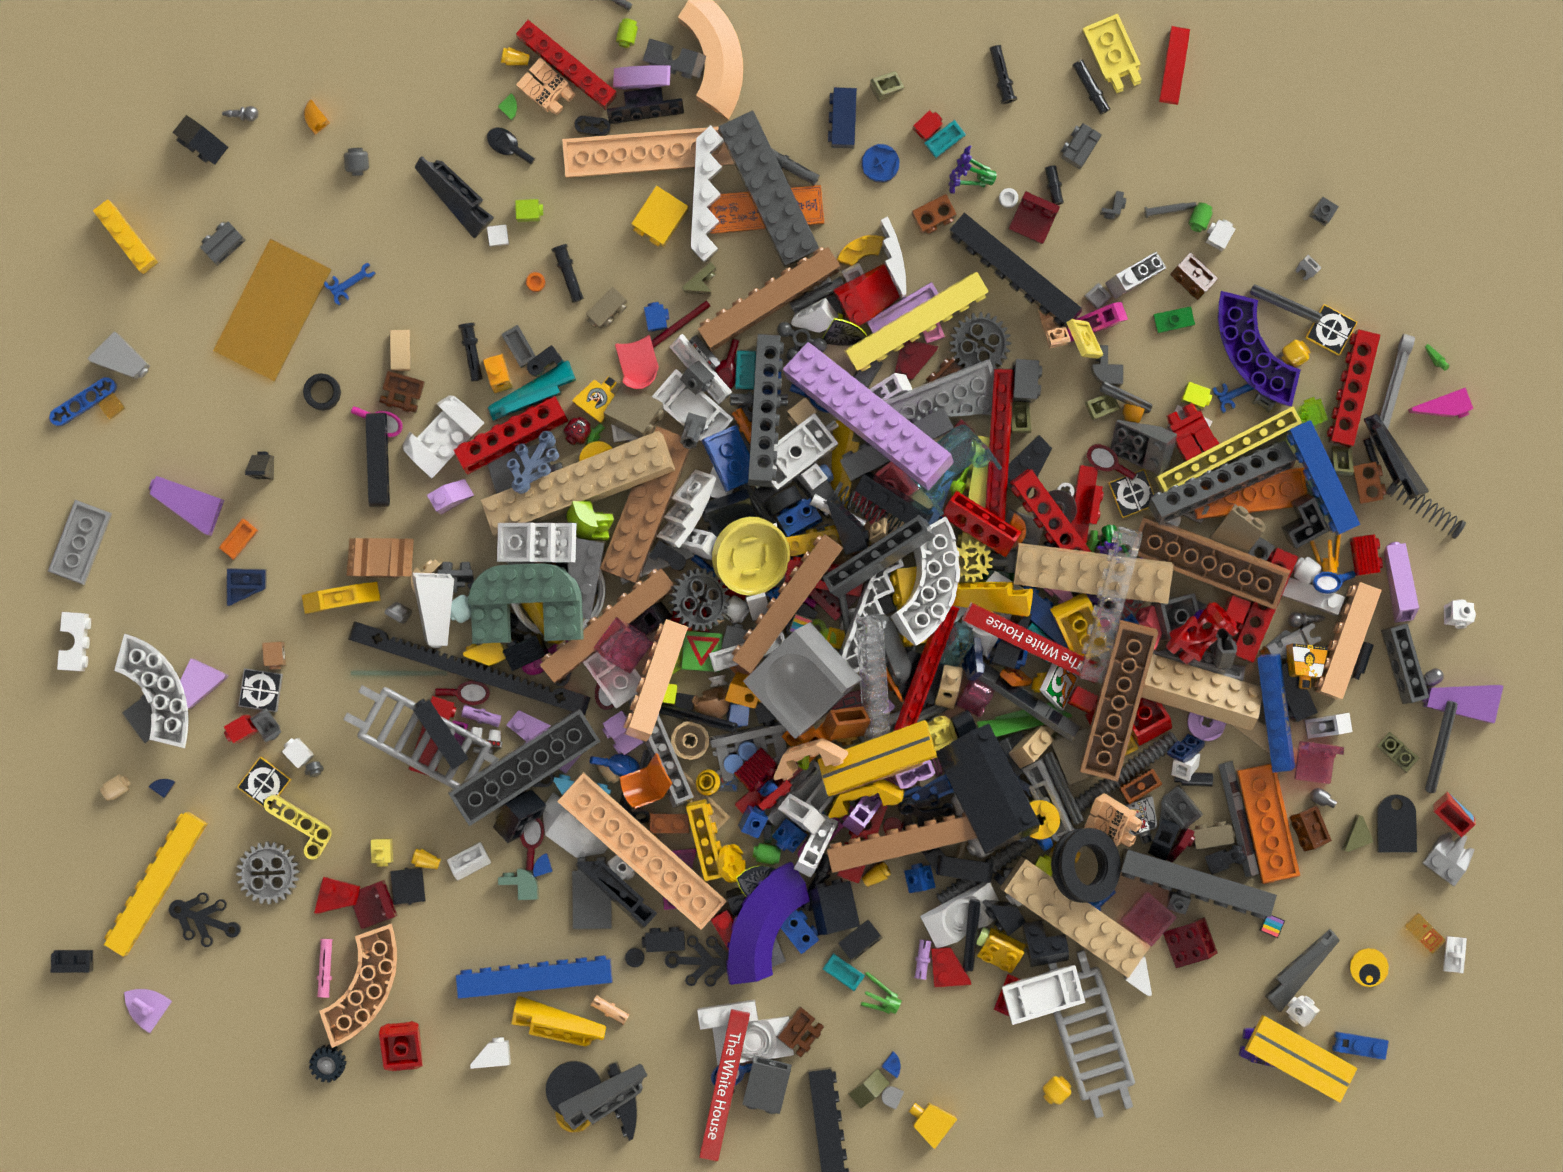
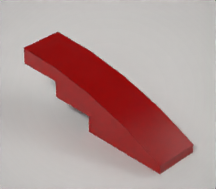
[1159,26,1190,105]

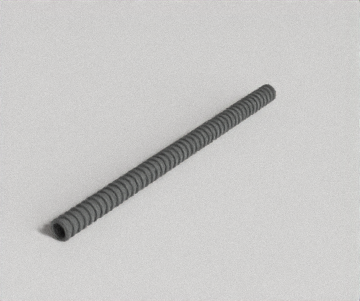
[936,731,1178,904]

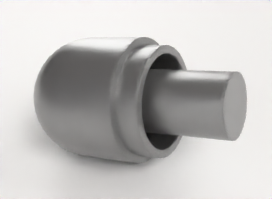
[1423,668,1444,687]
[1310,788,1337,808]

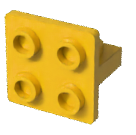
[977,928,1025,973]

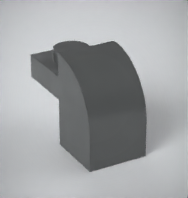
[1091,345,1123,386]

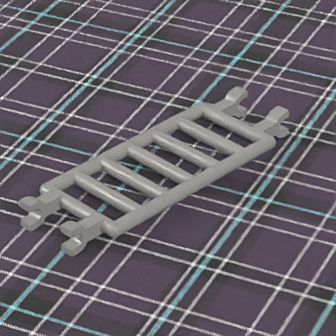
[343,685,500,789]
[1048,950,1135,1118]

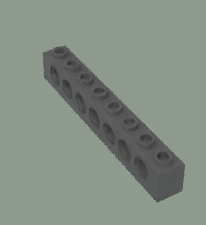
[748,334,784,487]
[1148,440,1296,525]

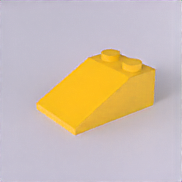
[1050,593,1111,659]

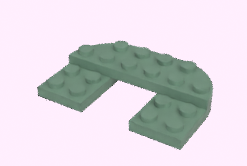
[468,563,584,644]

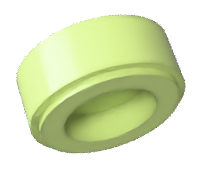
[976,927,990,946]

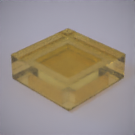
[98,393,125,419]

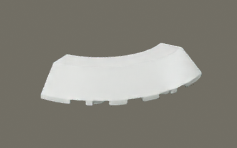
[890,516,960,646]
[114,634,188,748]

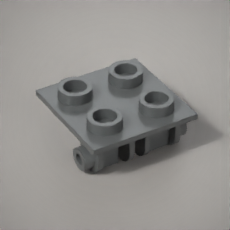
[122,695,152,743]

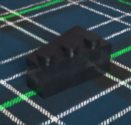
[1007,435,1052,503]

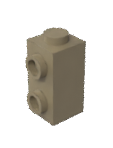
[586,287,627,329]
[1193,821,1236,850]

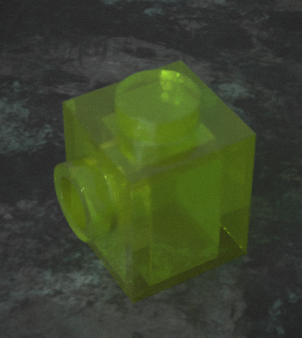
[1299,397,1328,425]

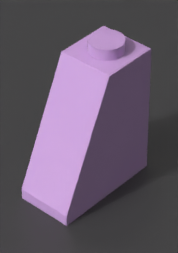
[427,479,474,515]
[180,659,229,709]

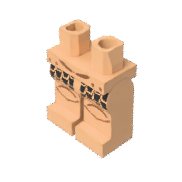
[516,57,575,116]
[1084,793,1142,847]

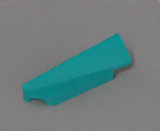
[488,361,576,421]

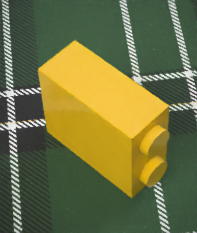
[631,185,689,247]

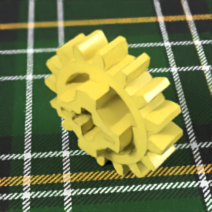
[957,540,993,582]

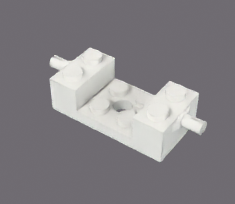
[755,413,839,493]

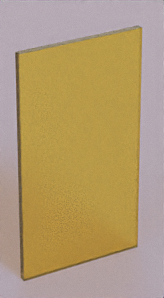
[213,239,332,381]

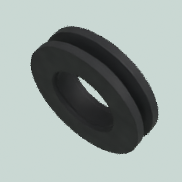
[1051,828,1121,903]

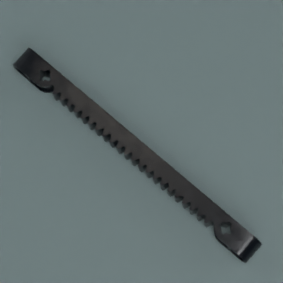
[348,621,591,715]

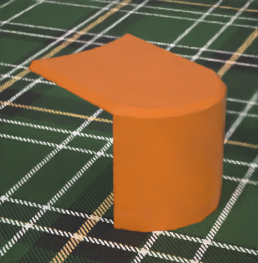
[620,753,672,809]

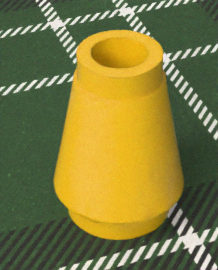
[501,46,529,66]
[411,848,441,870]
[862,861,891,887]

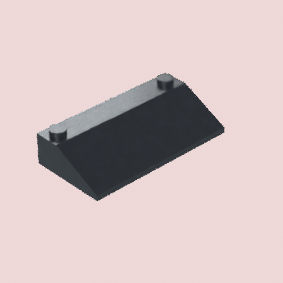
[936,723,1040,854]

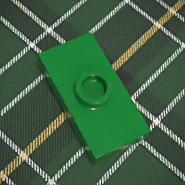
[1153,306,1195,334]

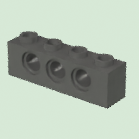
[1381,624,1429,704]

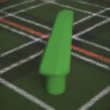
[1425,344,1450,371]
[586,423,605,445]
[1086,530,1101,552]

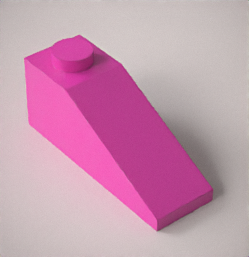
[1067,302,1128,342]
[1408,387,1474,419]

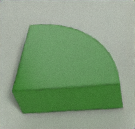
[498,93,517,120]

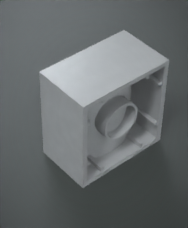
[743,622,862,739]

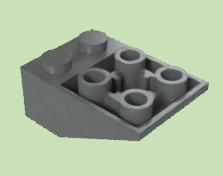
[1110,420,1177,475]

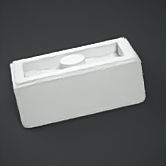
[447,842,491,880]

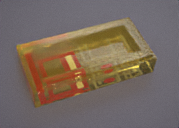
[1404,913,1446,954]

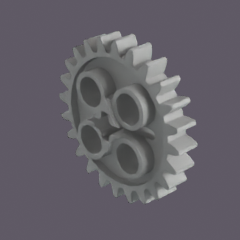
[236,841,300,904]

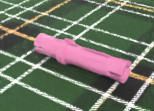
[317,939,333,998]

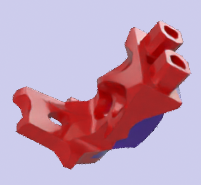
[1166,602,1239,664]

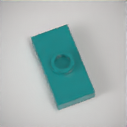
[924,120,966,159]
[735,351,756,390]
[823,953,865,991]

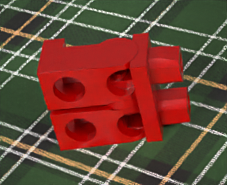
[1166,403,1219,462]

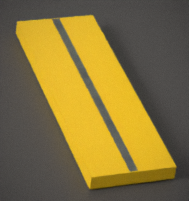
[817,720,937,796]
[1244,1015,1357,1102]

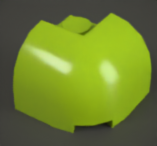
[566,501,614,540]

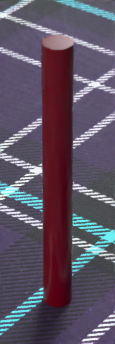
[651,300,711,348]

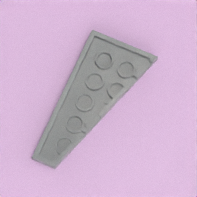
[884,359,994,419]

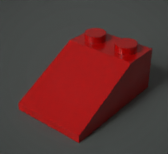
[833,264,900,326]
[1131,697,1172,746]

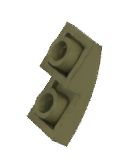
[1377,732,1419,773]

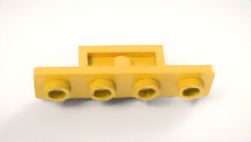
[786,525,843,556]

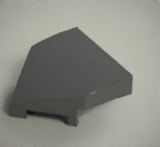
[1159,785,1203,829]

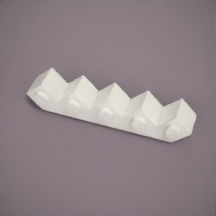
[691,126,724,263]
[839,559,904,672]

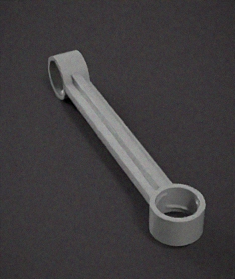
[1369,334,1415,446]

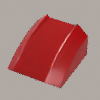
[379,1021,423,1071]

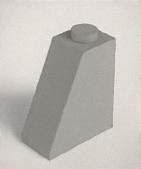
[87,331,150,379]

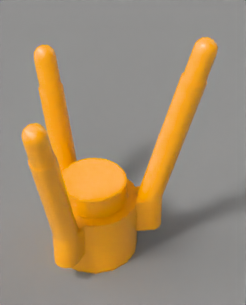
[1310,534,1341,573]

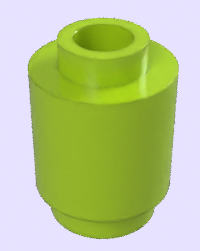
[616,18,638,48]

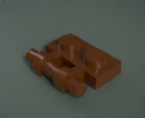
[379,371,425,413]
[776,1007,824,1058]

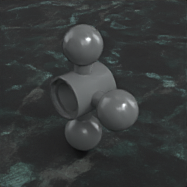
[777,322,827,361]

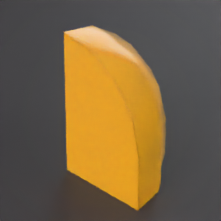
[304,100,330,135]
[1122,404,1145,423]

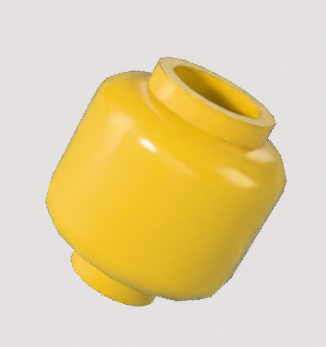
[1281,339,1311,368]
[1043,1076,1072,1105]

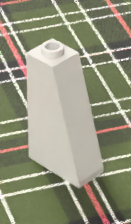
[412,573,454,648]

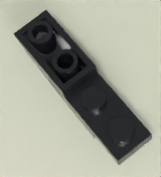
[607,1061,638,1141]

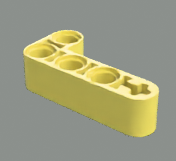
[264,795,332,860]

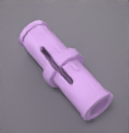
[461,705,502,727]
[914,939,932,980]

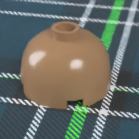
[692,687,730,719]

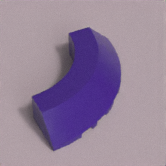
[1218,291,1301,407]
[726,862,810,985]

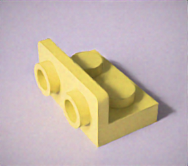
[927,716,957,751]

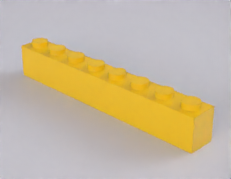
[104,812,208,957]

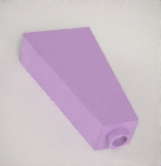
[1384,542,1419,623]

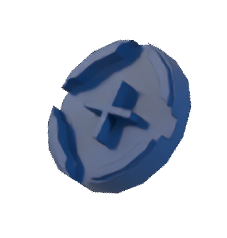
[862,144,900,183]

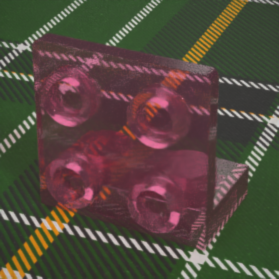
[1294,741,1344,784]

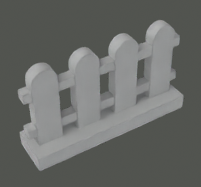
[710,722,787,782]

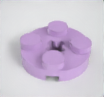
[1187,712,1226,741]

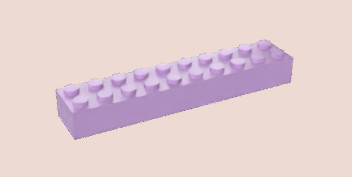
[783,342,954,490]

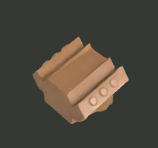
[347,538,414,578]

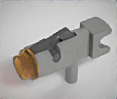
[1259,623,1321,659]

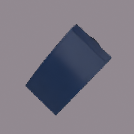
[1167,733,1205,763]

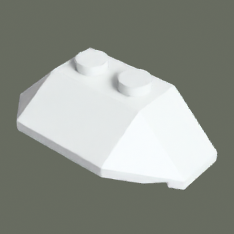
[543,792,608,858]

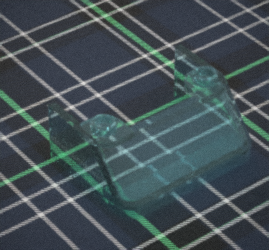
[907,425,1002,516]

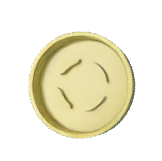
[712,517,790,595]

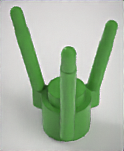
[861,972,902,1014]

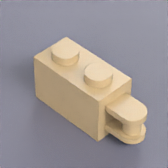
[1008,724,1054,768]

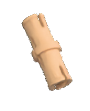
[590,995,630,1025]

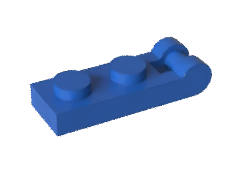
[1332,1031,1389,1060]

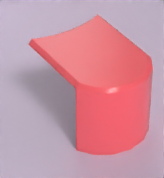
[615,335,659,389]

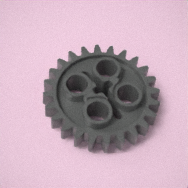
[949,312,1012,370]
[668,568,730,631]

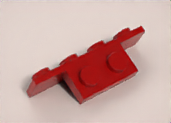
[1071,465,1104,543]
[735,762,803,814]

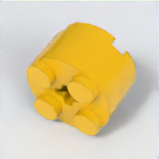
[1029,800,1060,839]

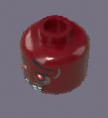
[563,416,591,446]

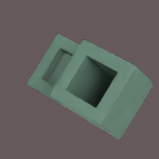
[498,868,539,900]

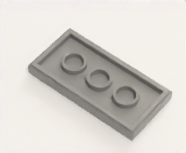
[48,500,112,585]

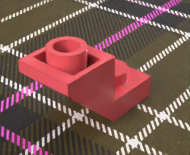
[1136,606,1162,650]

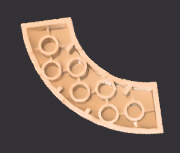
[319,923,397,1047]

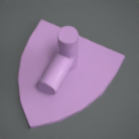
[124,989,172,1033]

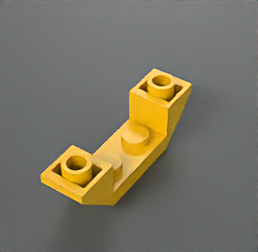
[302,582,381,614]
[828,779,904,819]

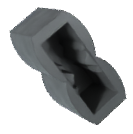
[1209,628,1237,668]

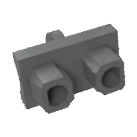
[438,562,474,593]

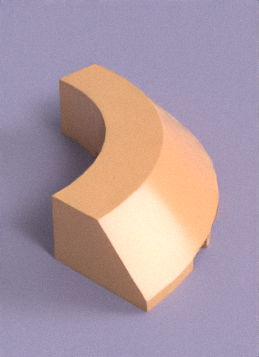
[678,0,743,120]

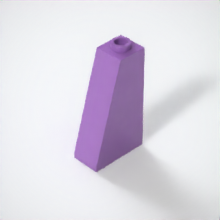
[149,476,224,536]
[1422,685,1503,723]

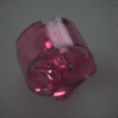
[957,679,995,718]

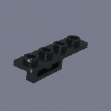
[607,87,684,124]

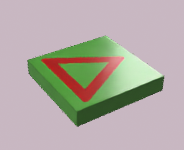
[681,631,723,672]

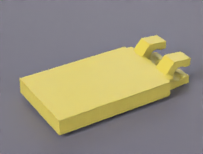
[1082,14,1142,94]

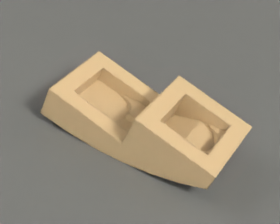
[390,330,411,371]

